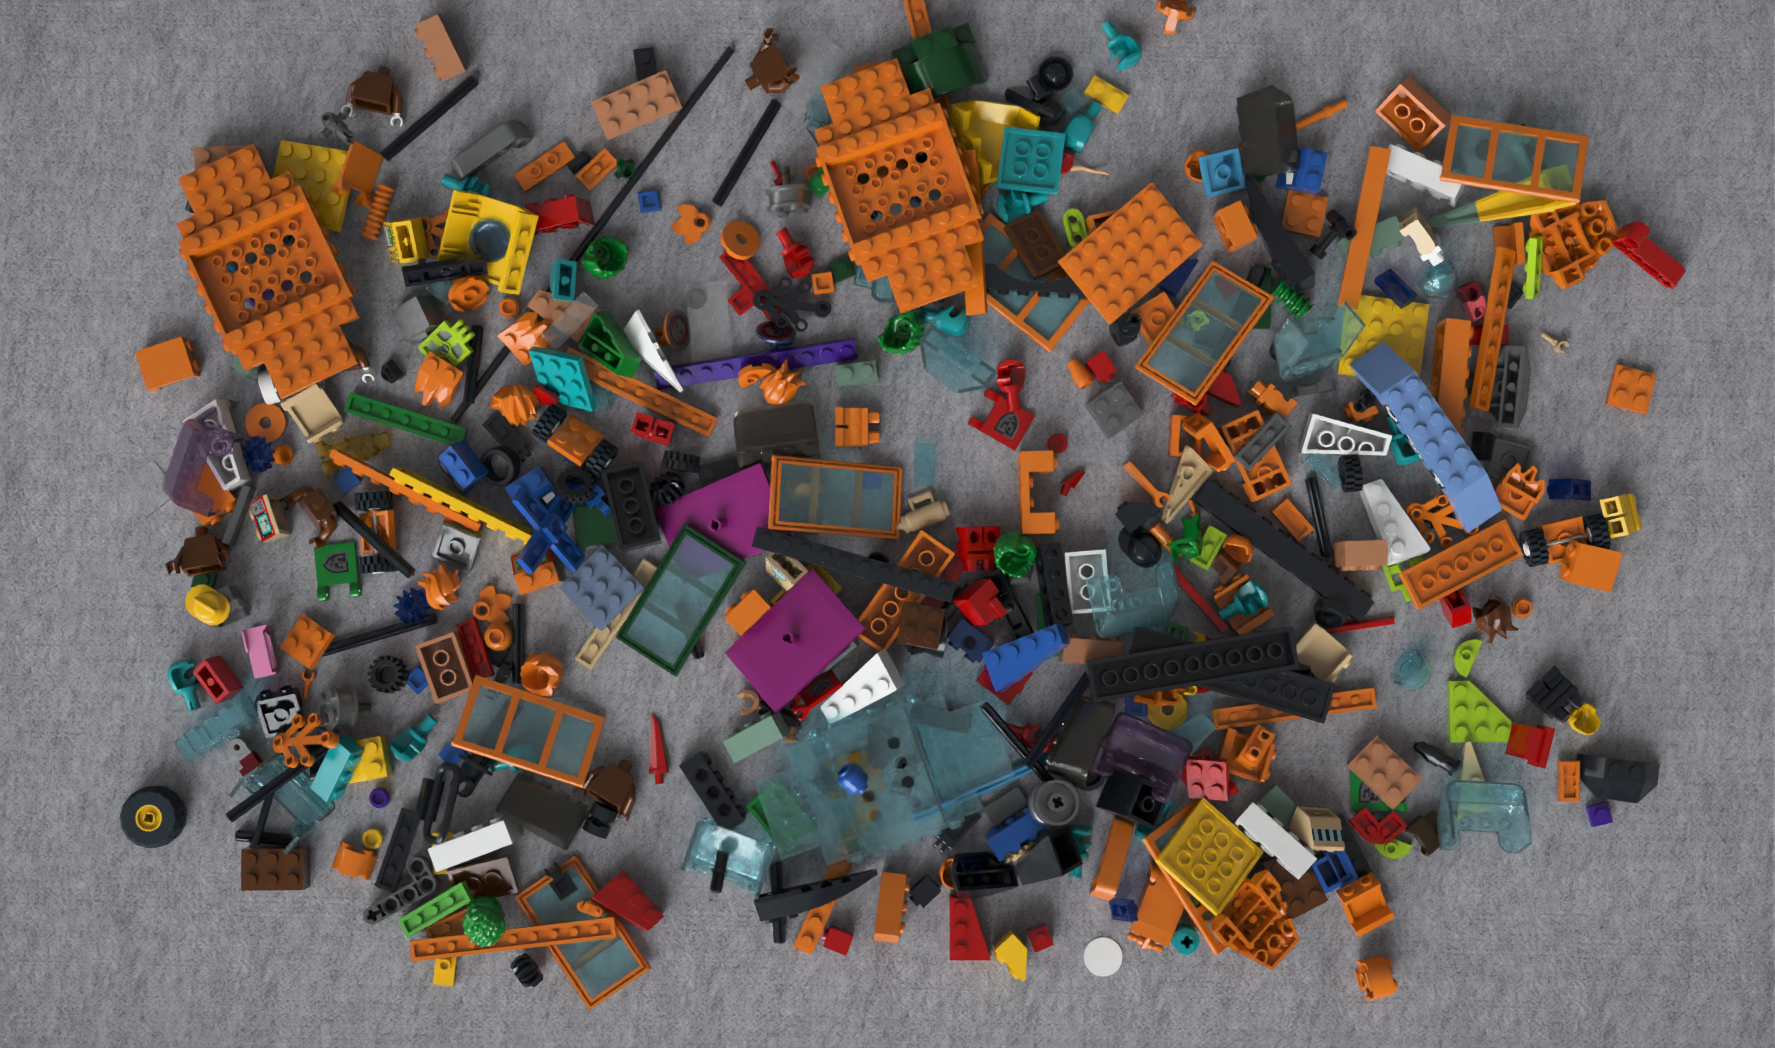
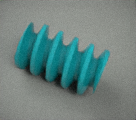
[1170,923,1200,955]

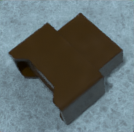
[1404,810,1451,856]

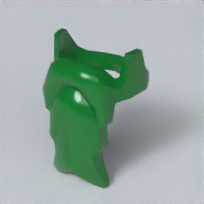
[1169,514,1204,561]

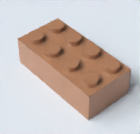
[591,70,682,140]

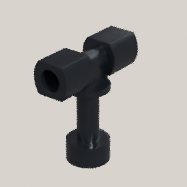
[1309,209,1357,260]

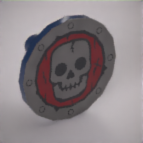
[756,321,796,350]

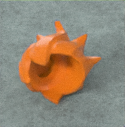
[759,359,806,406]
[417,563,461,610]

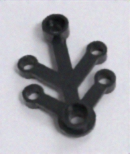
[753,276,831,332]

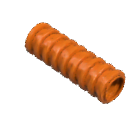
[360,184,395,241]

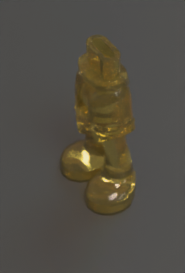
[315,432,392,479]

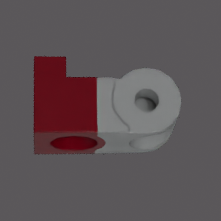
[228,738,266,778]

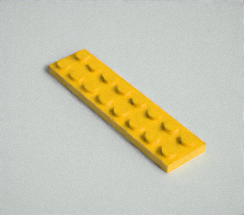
[390,467,534,545]

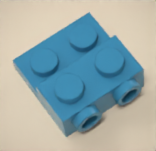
[1198,148,1246,197]

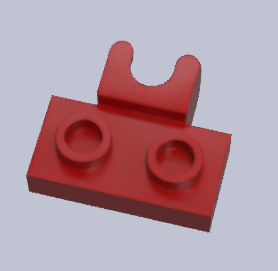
[1171,387,1213,416]

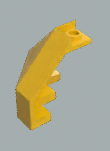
[949,99,1040,184]

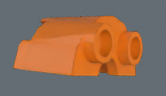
[331,841,378,880]

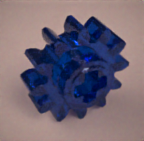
[242,436,275,473]
[393,588,431,625]

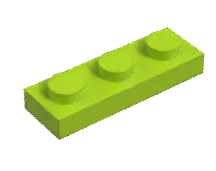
[1523,235,1544,299]

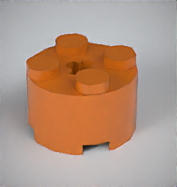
[1355,955,1398,1001]

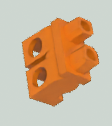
[1248,380,1297,419]
[835,407,880,448]
[1233,724,1276,771]

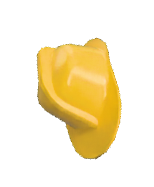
[185,585,230,625]

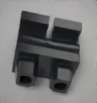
[1526,665,1585,723]

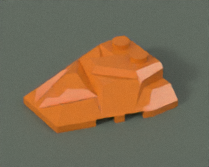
[1528,200,1619,290]
[1211,870,1300,971]

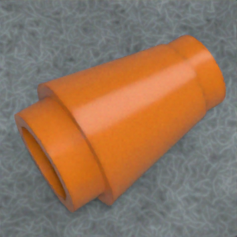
[1067,358,1094,390]

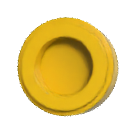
[362,828,384,849]

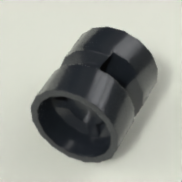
[582,801,618,839]

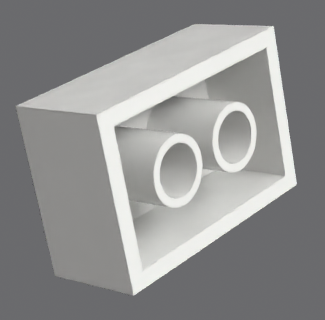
[1063,549,1111,614]

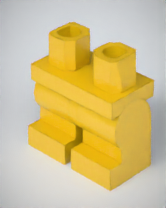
[1599,493,1642,538]

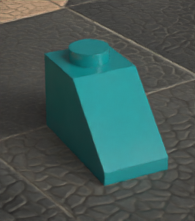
[549,259,577,302]

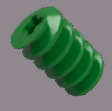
[1271,279,1314,320]

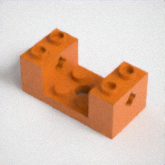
[1217,410,1293,503]
[1018,450,1059,535]

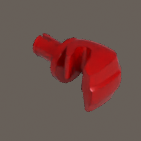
[776,227,815,279]
[997,358,1025,411]
[1006,722,1057,753]

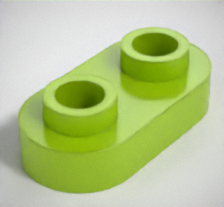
[1062,208,1088,248]

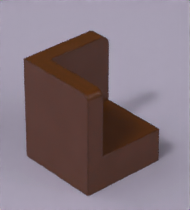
[1211,549,1241,584]

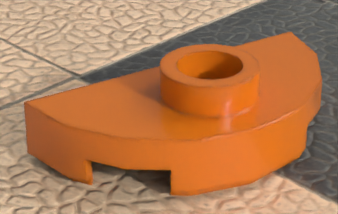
[738,363,772,389]

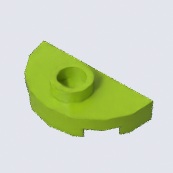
[1453,639,1483,678]
[1374,839,1413,859]

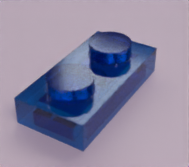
[1374,268,1418,309]
[1109,898,1138,922]

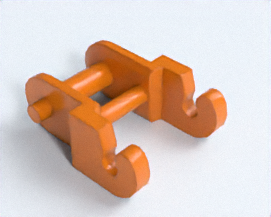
[577,900,604,917]

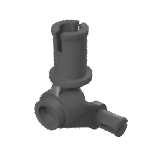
[321,112,357,145]

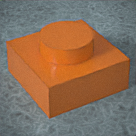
[812,272,834,296]

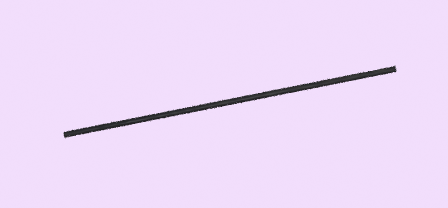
[450,46,735,424]

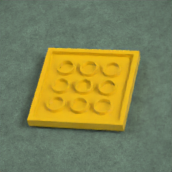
[272,140,351,233]
[1337,295,1430,378]
[1155,797,1264,916]

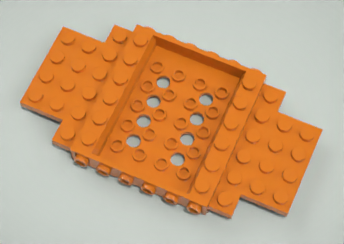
[814,58,984,314]
[176,143,360,399]

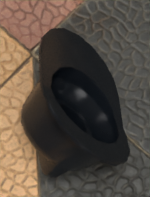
[1118,526,1162,568]

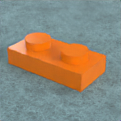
[576,148,617,192]

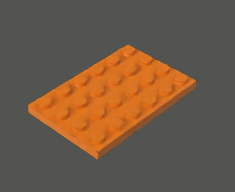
[1057,182,1203,325]

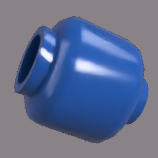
[838,763,868,795]

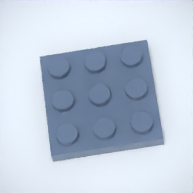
[559,544,645,631]

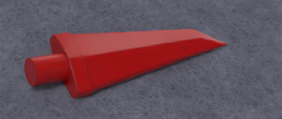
[649,714,669,784]

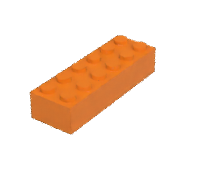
[1430,318,1473,438]
[858,529,955,652]

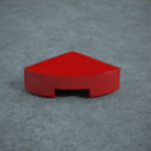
[533,384,560,405]

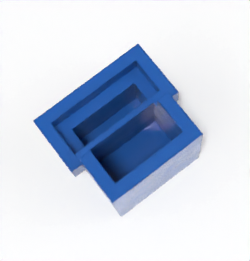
[1311,850,1359,893]

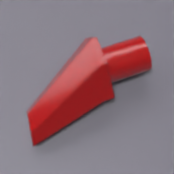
[1060,470,1086,497]

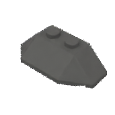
[1486,346,1531,428]

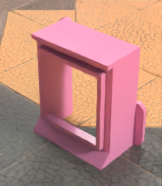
[241,625,279,679]

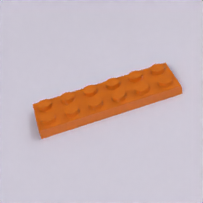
[1398,519,1523,610]

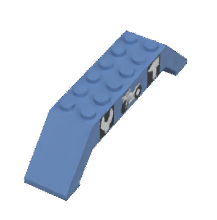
[1349,342,1502,533]

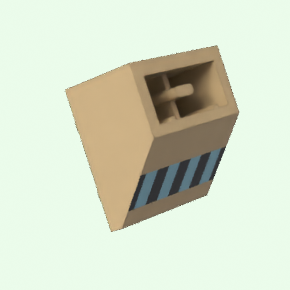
[1288,806,1345,852]

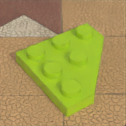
[1447,681,1512,743]

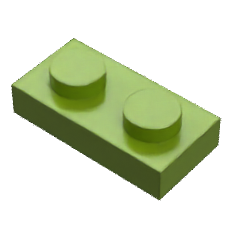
[1189,525,1227,571]

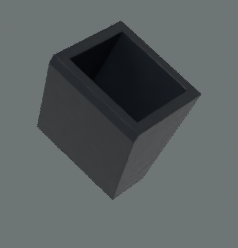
[1016,825,1083,886]

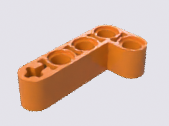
[1089,816,1135,901]

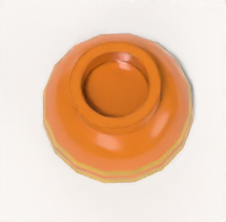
[484,622,514,651]

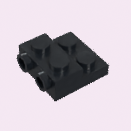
[254,685,307,738]

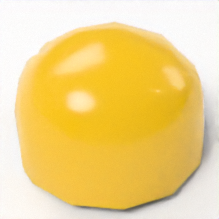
[1568,702,1601,735]

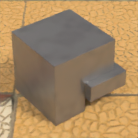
[391,295,445,345]
[201,585,250,629]

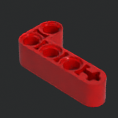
[1612,221,1686,289]

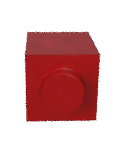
[1085,350,1117,384]
[1026,922,1054,953]
[821,925,854,956]

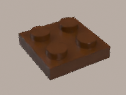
[896,601,945,651]

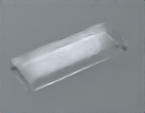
[541,291,599,350]

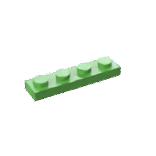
[398,881,474,938]

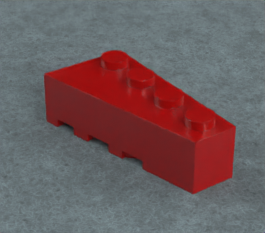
[502,194,594,239]

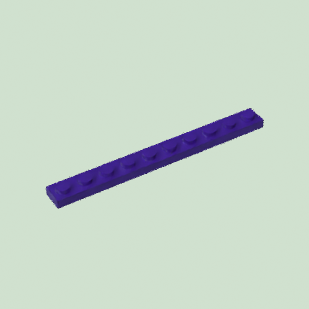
[654,337,858,390]

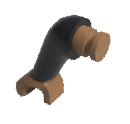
[737,690,802,743]

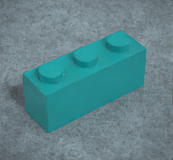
[310,735,364,802]

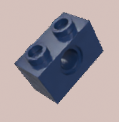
[947,618,995,663]

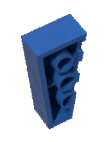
[982,624,1070,692]
[985,800,1054,862]

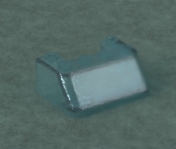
[1086,561,1179,638]
[1437,780,1532,854]

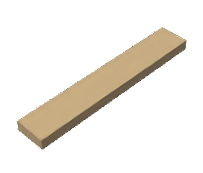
[574,558,658,670]

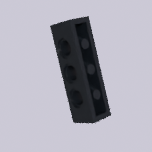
[1035,543,1074,628]
[679,751,746,834]

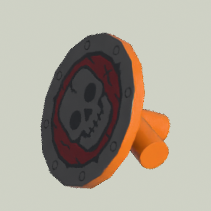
[656,309,691,350]

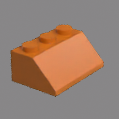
[1375,76,1451,152]

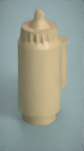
[895,490,950,533]

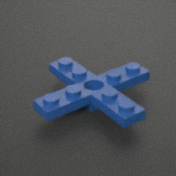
[511,485,585,574]

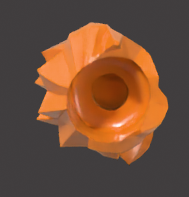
[490,384,540,427]
[520,651,565,698]

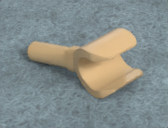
[1541,332,1569,353]

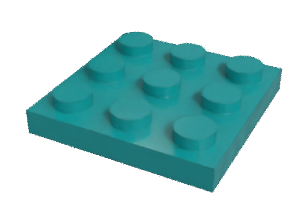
[997,127,1066,195]
[529,346,597,411]

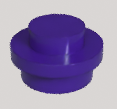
[369,787,390,808]

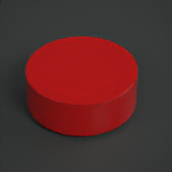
[1047,433,1068,454]

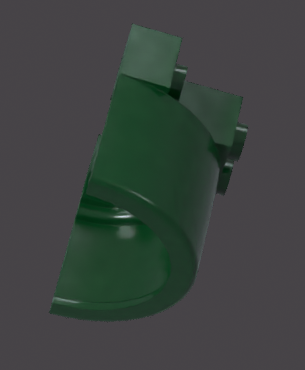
[891,23,987,100]

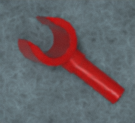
[770,161,783,186]

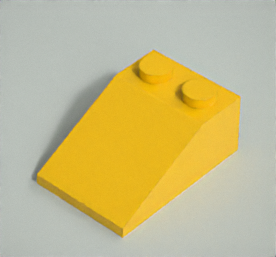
[348,735,393,784]

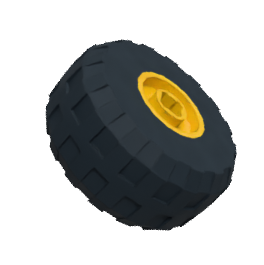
[120,786,187,848]

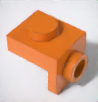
[1344,402,1379,423]

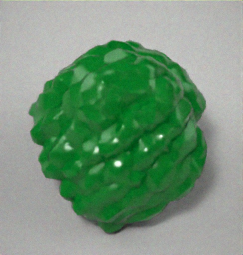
[581,236,629,280]
[877,310,925,355]
[993,530,1038,578]
[462,896,506,948]

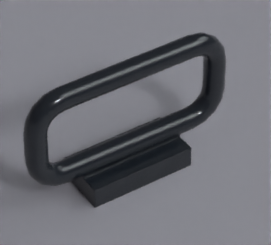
[414,762,461,845]

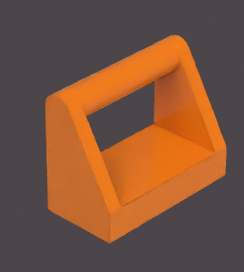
[1168,415,1202,458]

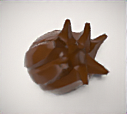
[1472,595,1519,644]

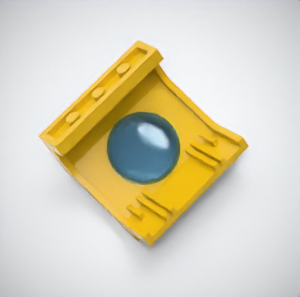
[437,189,539,295]

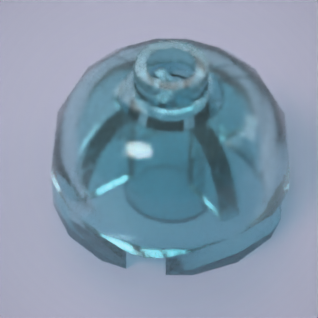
[1415,261,1459,299]
[1390,650,1432,691]

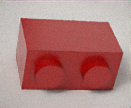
[193,655,244,704]

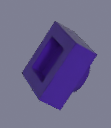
[1586,802,1613,827]

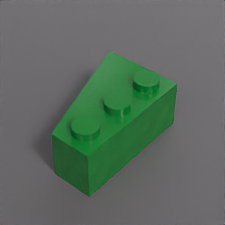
[578,311,641,378]

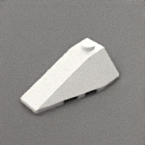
[623,310,683,392]

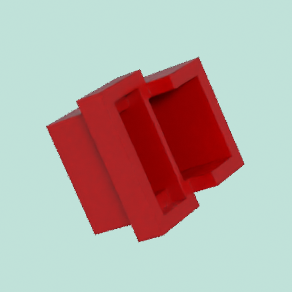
[953,579,1008,626]
[1505,722,1555,769]

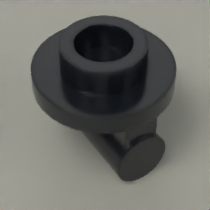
[381,359,405,383]

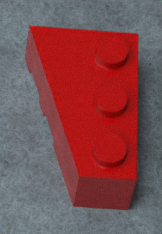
[591,870,664,932]
[949,895,991,960]

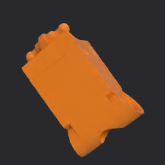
[1127,861,1191,953]

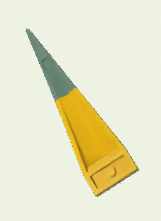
[1426,165,1576,228]

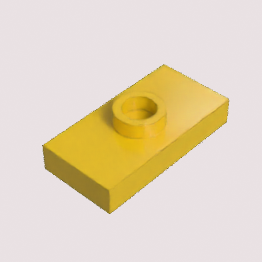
[433,956,458,986]

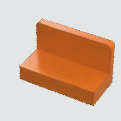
[1493,222,1526,266]

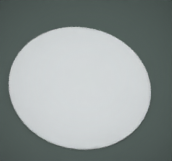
[1084,937,1123,976]

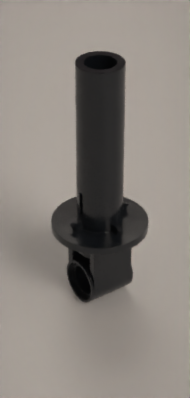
[450,699,522,798]

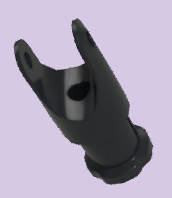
[1413,741,1461,776]

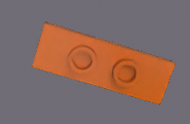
[514,141,575,193]

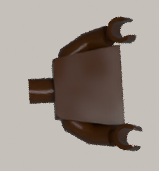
[745,28,800,94]
[279,485,338,550]
[165,526,232,577]
[573,759,636,825]

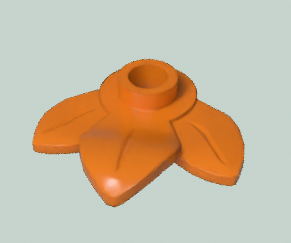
[671,204,711,244]
[473,585,512,624]

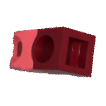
[1454,281,1486,322]

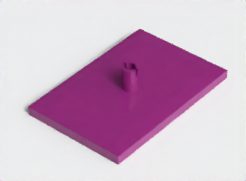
[654,463,792,584]
[725,568,866,713]

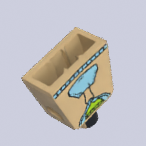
[766,552,808,591]

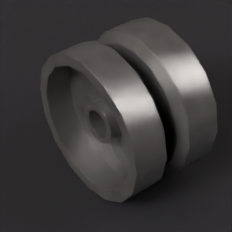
[1028,779,1080,827]

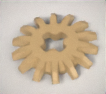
[1006,841,1038,863]

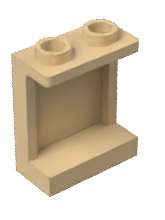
[280,382,344,444]
[1295,620,1353,683]

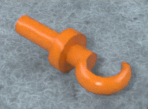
[1188,499,1205,529]

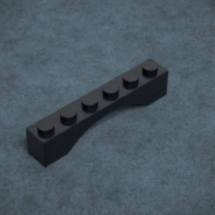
[985,263,1088,300]

